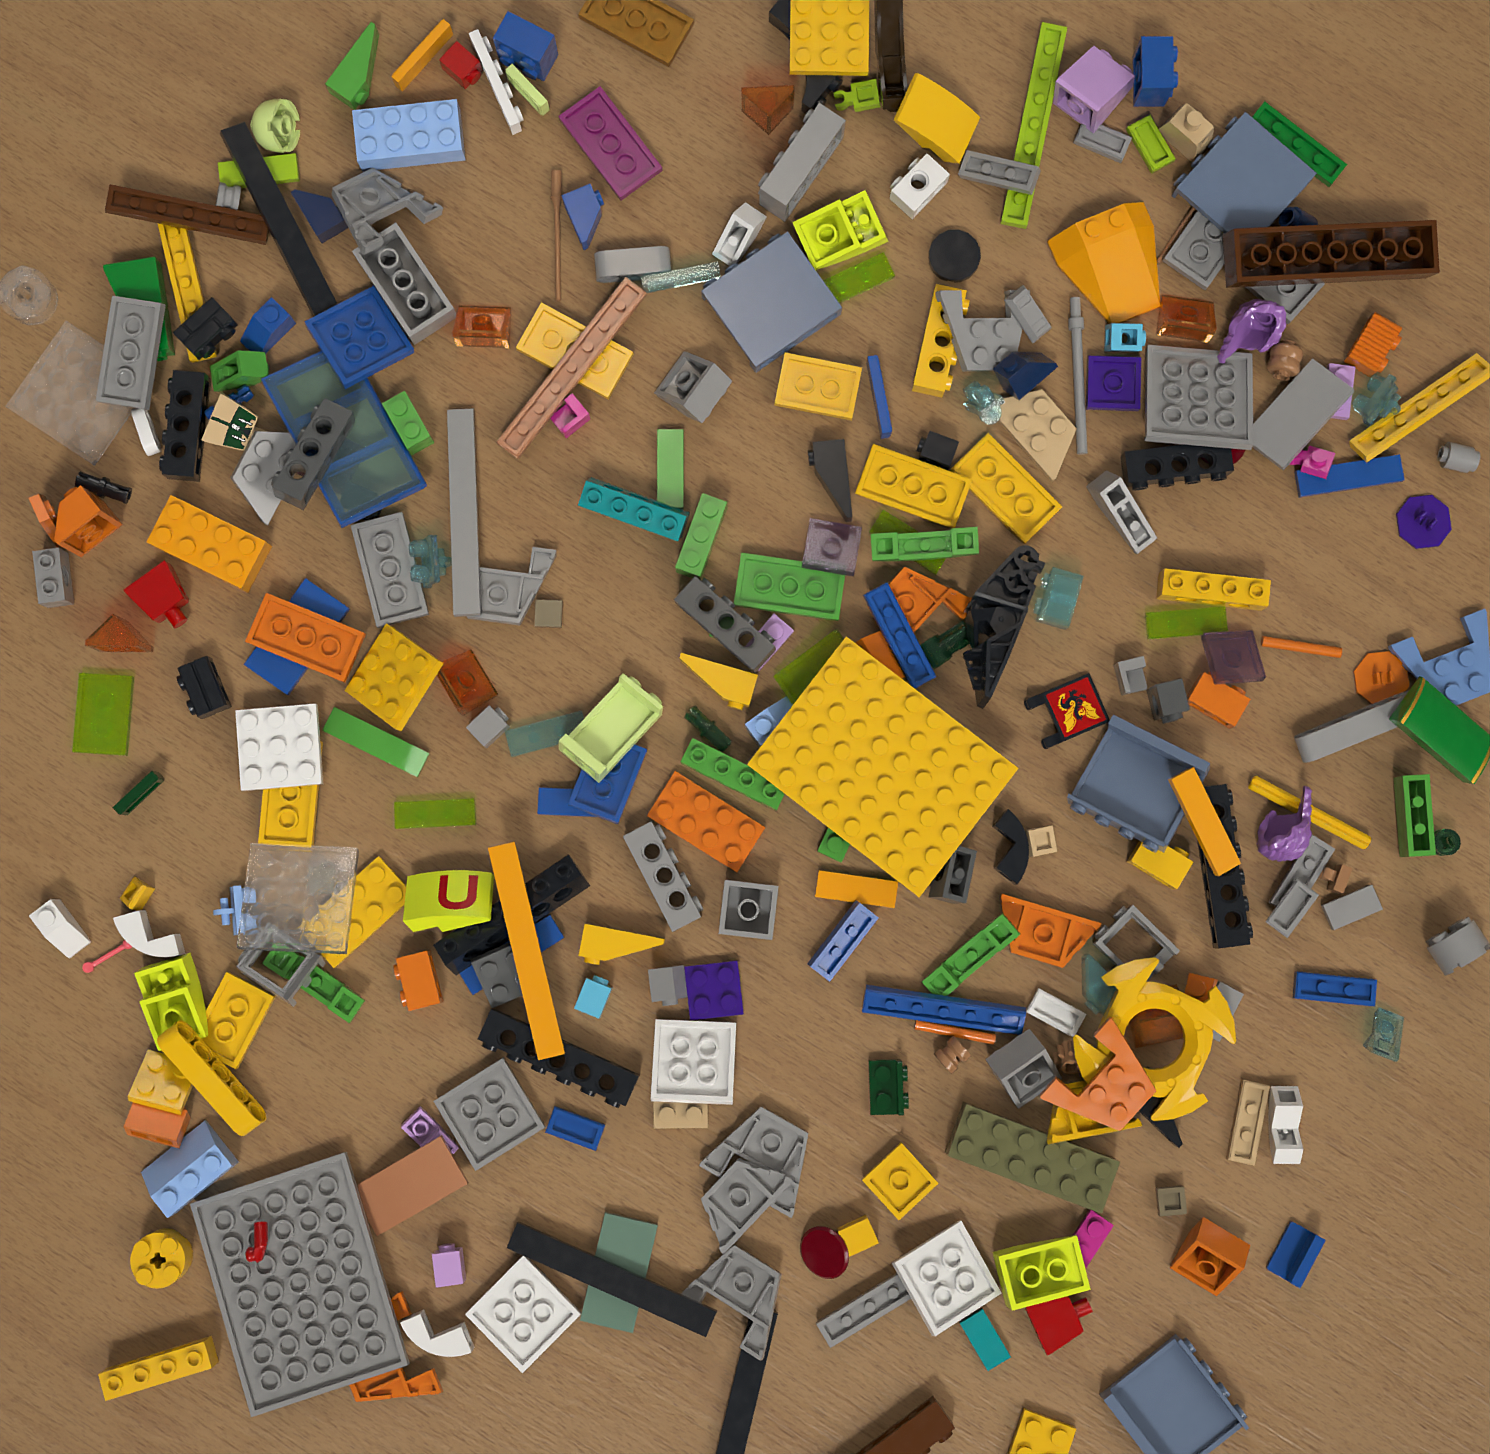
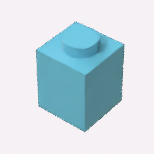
[574,975,613,1019]

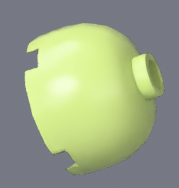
[250,99,300,153]

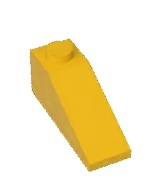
[679,653,758,710]
[578,924,665,965]

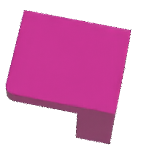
[550,393,590,438]

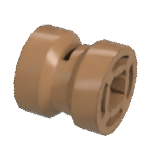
[933,1036,971,1074]

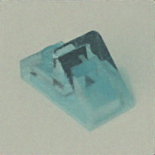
[1363,1007,1404,1062]

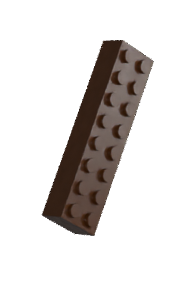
[1223,220,1440,288]

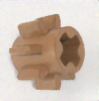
[1053,1040,1080,1074]

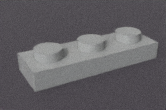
[958,150,1041,195]
[1268,835,1335,907]

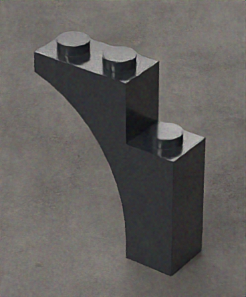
[769,0,843,114]

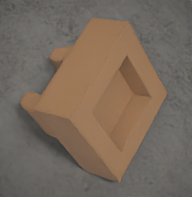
[1318,864,1353,894]

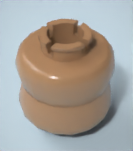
[1267,340,1303,381]

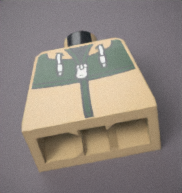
[201,393,268,451]

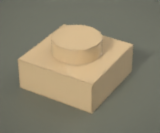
[1025,825,1057,857]

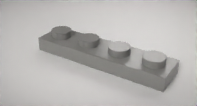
[816,1273,911,1348]

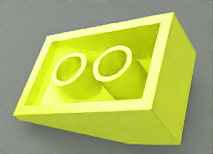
[992,1235,1091,1311]

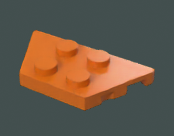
[1000,894,1102,968]

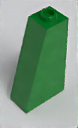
[103,257,175,361]

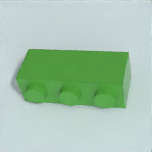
[675,493,728,580]
[1393,774,1436,857]

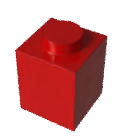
[439,41,483,89]

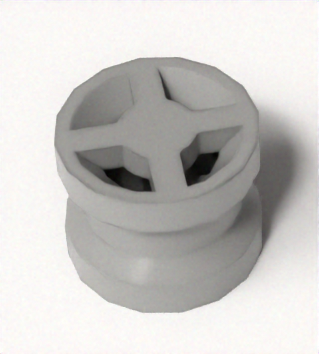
[215,182,241,210]

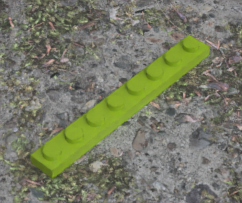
[1000,22,1068,229]

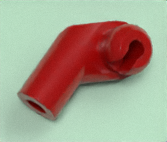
[245,1221,268,1263]

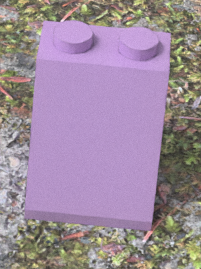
[1053,46,1135,134]

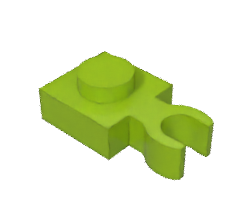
[833,79,881,112]

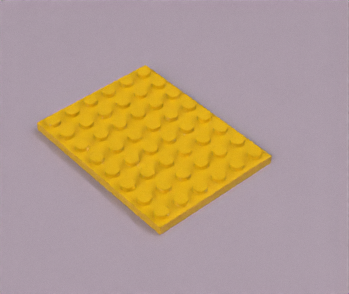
[747,636,1019,897]

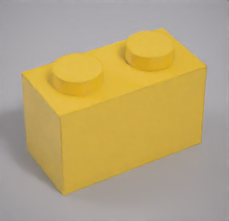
[1126,840,1193,890]

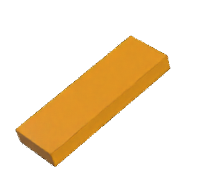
[391,19,453,92]
[815,870,898,908]

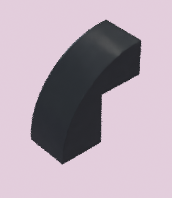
[992,809,1029,885]

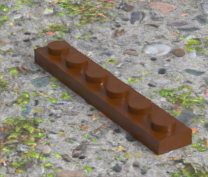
[105,184,268,245]

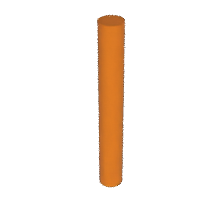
[1261,636,1342,658]
[914,1020,996,1045]

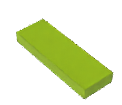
[218,153,300,188]

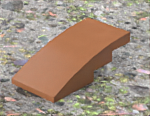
[357,1135,469,1236]

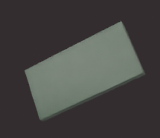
[580,1212,658,1333]

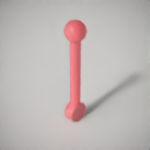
[82,940,132,973]

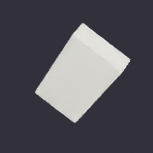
[1026,988,1086,1037]

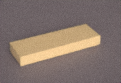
[1226,1080,1270,1166]

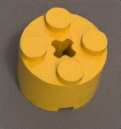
[130,1228,193,1289]

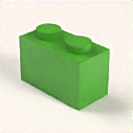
[382,391,434,455]

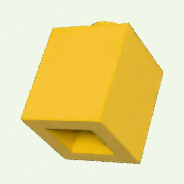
[837,1215,879,1257]

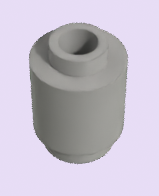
[1437,442,1480,473]

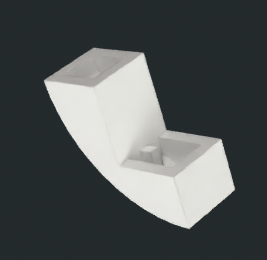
[113,910,185,957]
[1268,1086,1303,1164]
[400,1310,475,1357]

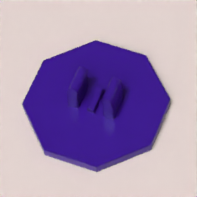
[1396,495,1452,549]

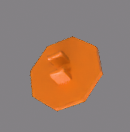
[1353,651,1410,704]

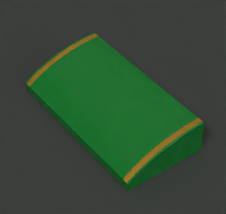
[1389,676,1490,784]

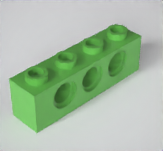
[681,738,785,811]

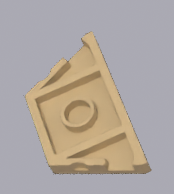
[986,389,1077,482]

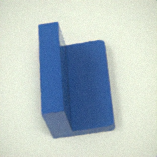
[1266,1221,1326,1288]

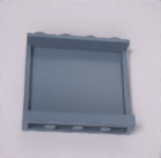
[1172,112,1317,234]
[701,231,842,373]
[1067,715,1210,853]
[1099,1334,1249,1454]

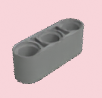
[594,246,672,283]

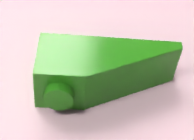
[325,22,379,110]

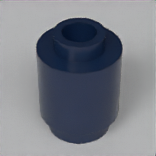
[1279,207,1318,226]

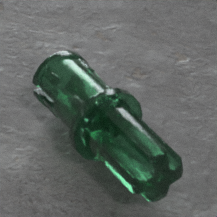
[684,705,732,752]

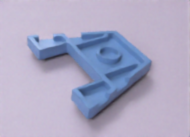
[1388,609,1490,705]

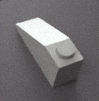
[1086,470,1157,554]

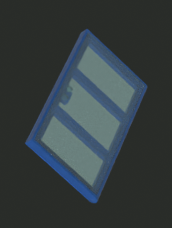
[261,351,427,528]

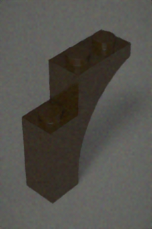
[874,0,908,112]

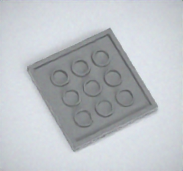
[1145,345,1253,450]

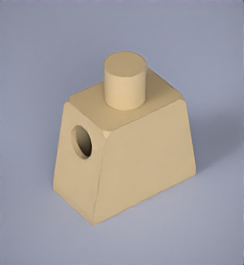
[1159,103,1214,163]

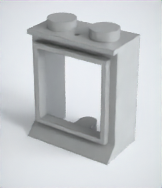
[1093,905,1180,981]
[236,923,326,1007]

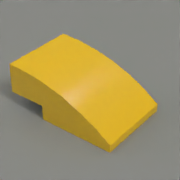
[894,73,980,164]

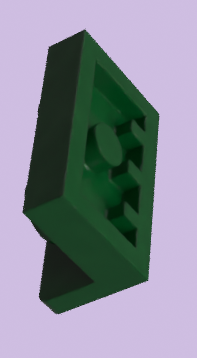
[868,1059,909,1116]

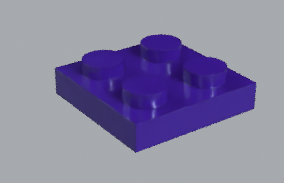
[1086,356,1141,411]
[684,960,744,1020]

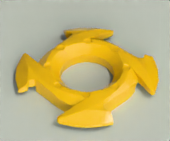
[1073,957,1236,1121]

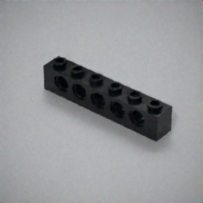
[1197,784,1253,949]
[433,854,590,976]
[477,1008,640,1108]

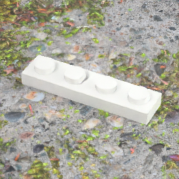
[469,29,523,135]

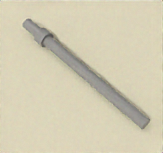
[1068,297,1088,455]

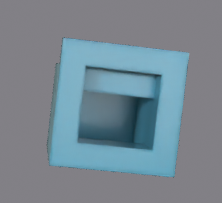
[1104,323,1146,352]

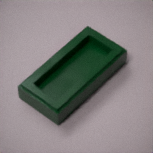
[112,771,165,816]

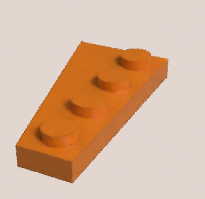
[28,494,60,547]

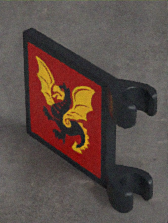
[1024,673,1110,749]

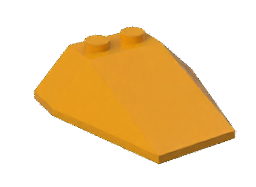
[1047,202,1161,324]

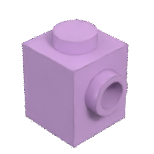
[432,1243,466,1287]

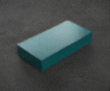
[959,1308,1011,1371]

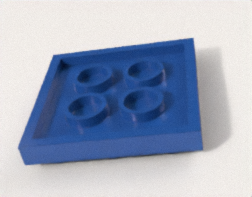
[305,286,414,389]

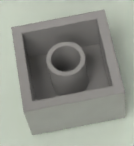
[718,880,779,940]

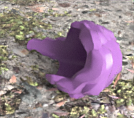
[1217,299,1287,363]
[1256,786,1312,862]

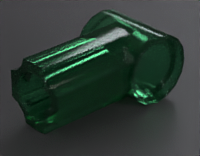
[920,621,969,669]

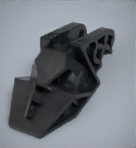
[963,545,1045,709]

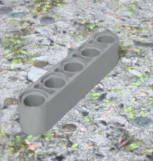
[1294,690,1409,763]

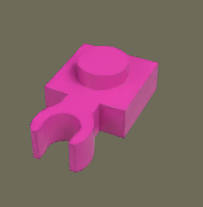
[1289,446,1335,479]

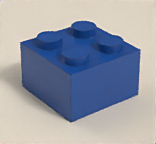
[493,11,559,81]
[1132,36,1178,107]

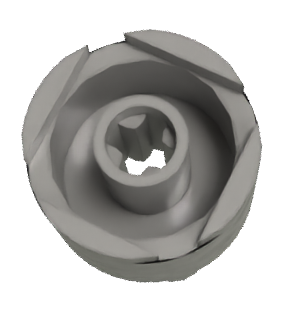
[1425,917,1490,976]

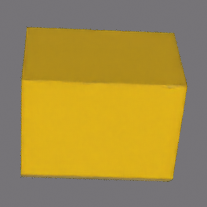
[120,876,155,911]

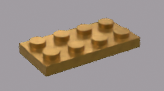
[578,0,694,67]

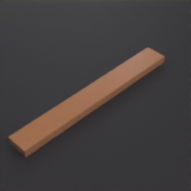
[496,277,647,459]

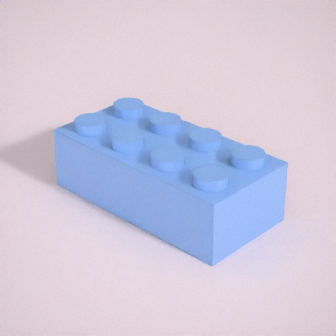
[352,99,466,172]

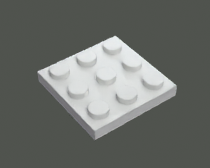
[235,704,323,791]
[651,1019,736,1105]
[892,1221,1002,1336]
[465,1256,582,1373]

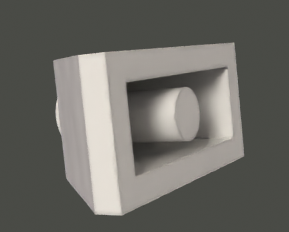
[712,202,767,266]
[29,899,92,958]

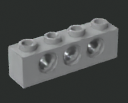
[623,821,704,932]

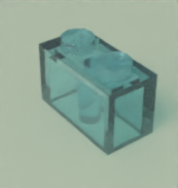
[1033,567,1084,630]

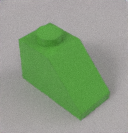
[210,350,269,392]

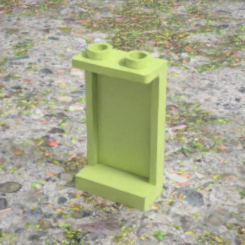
[559,673,663,783]

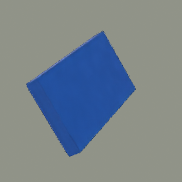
[244,578,350,696]

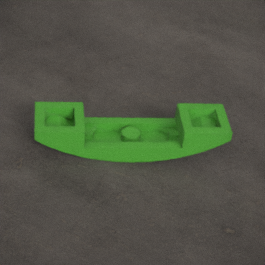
[871,527,979,561]
[322,707,430,777]
[922,913,1021,996]
[262,941,366,1023]

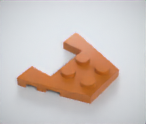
[868,567,972,633]
[1040,1016,1156,1131]
[349,1291,443,1402]

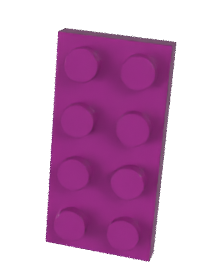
[558,86,663,201]

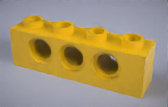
[912,284,970,398]
[1156,568,1271,611]
[98,1336,219,1401]

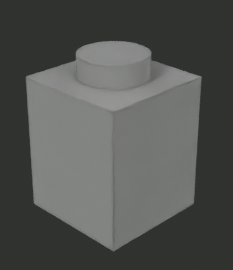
[466,706,510,748]
[648,965,687,1006]

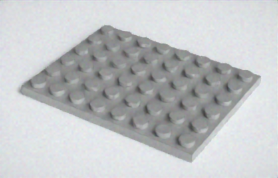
[190,1152,410,1417]

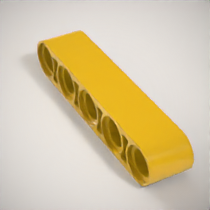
[157,1020,266,1136]

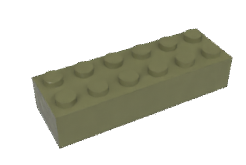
[945,1102,1120,1214]

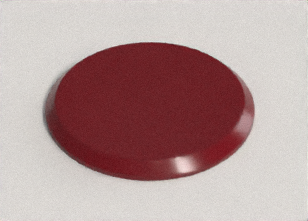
[800,1226,849,1279]

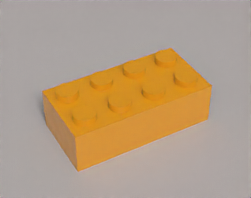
[146,495,272,593]

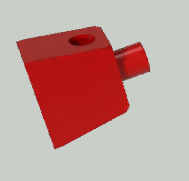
[123,560,189,629]
[1025,1296,1093,1356]

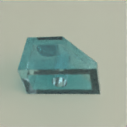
[1081,954,1117,1015]

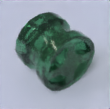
[1434,829,1461,856]

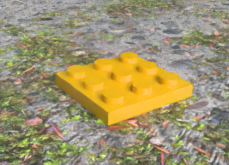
[789,0,869,76]
[344,623,444,731]

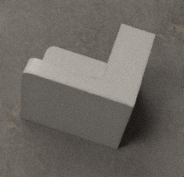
[1114,656,1147,696]

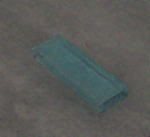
[641,261,720,293]
[505,710,584,757]

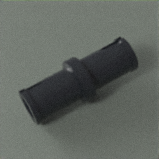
[75,471,132,504]

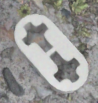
[131,408,162,456]

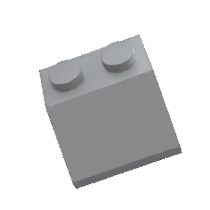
[654,351,732,423]
[985,1029,1062,1109]

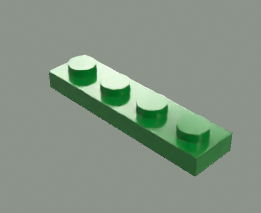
[1252,101,1348,187]

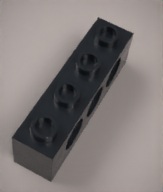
[159,370,211,482]
[1120,445,1234,491]

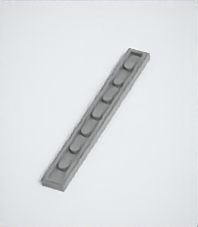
[447,409,481,617]

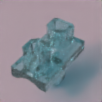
[1352,374,1401,426]
[963,381,1005,425]
[409,535,452,588]

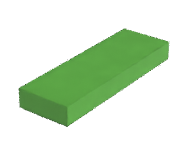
[657,429,684,509]

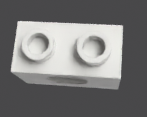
[890,154,950,219]

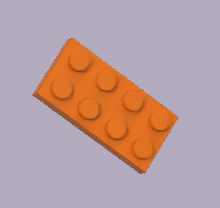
[245,593,366,683]
[647,771,766,873]

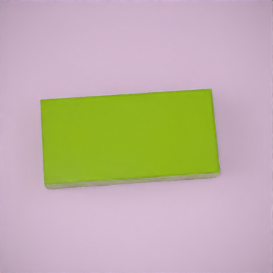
[1126,115,1176,174]

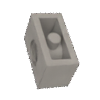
[32,548,74,608]

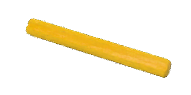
[1248,776,1371,849]

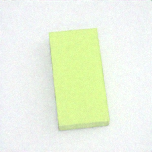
[505,64,550,116]

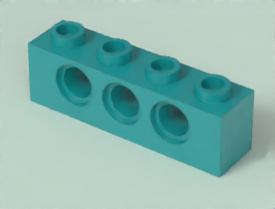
[578,477,690,541]

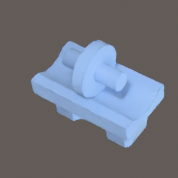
[213,885,259,935]

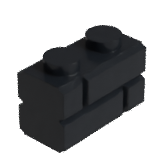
[173,297,238,360]
[176,656,232,719]

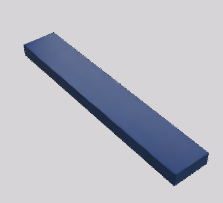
[862,985,1026,1035]

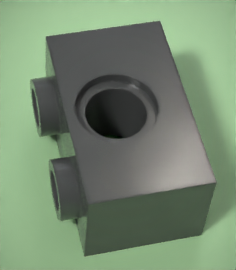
[1146,679,1190,724]
[929,846,977,904]

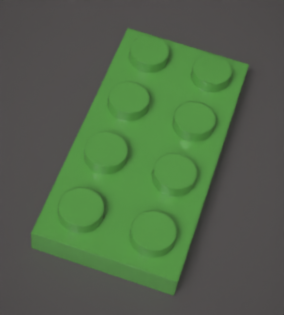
[734,553,846,621]

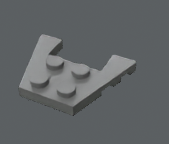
[332,168,443,255]
[935,290,1030,372]
[467,547,557,626]
[699,1106,808,1218]
[681,1245,782,1361]

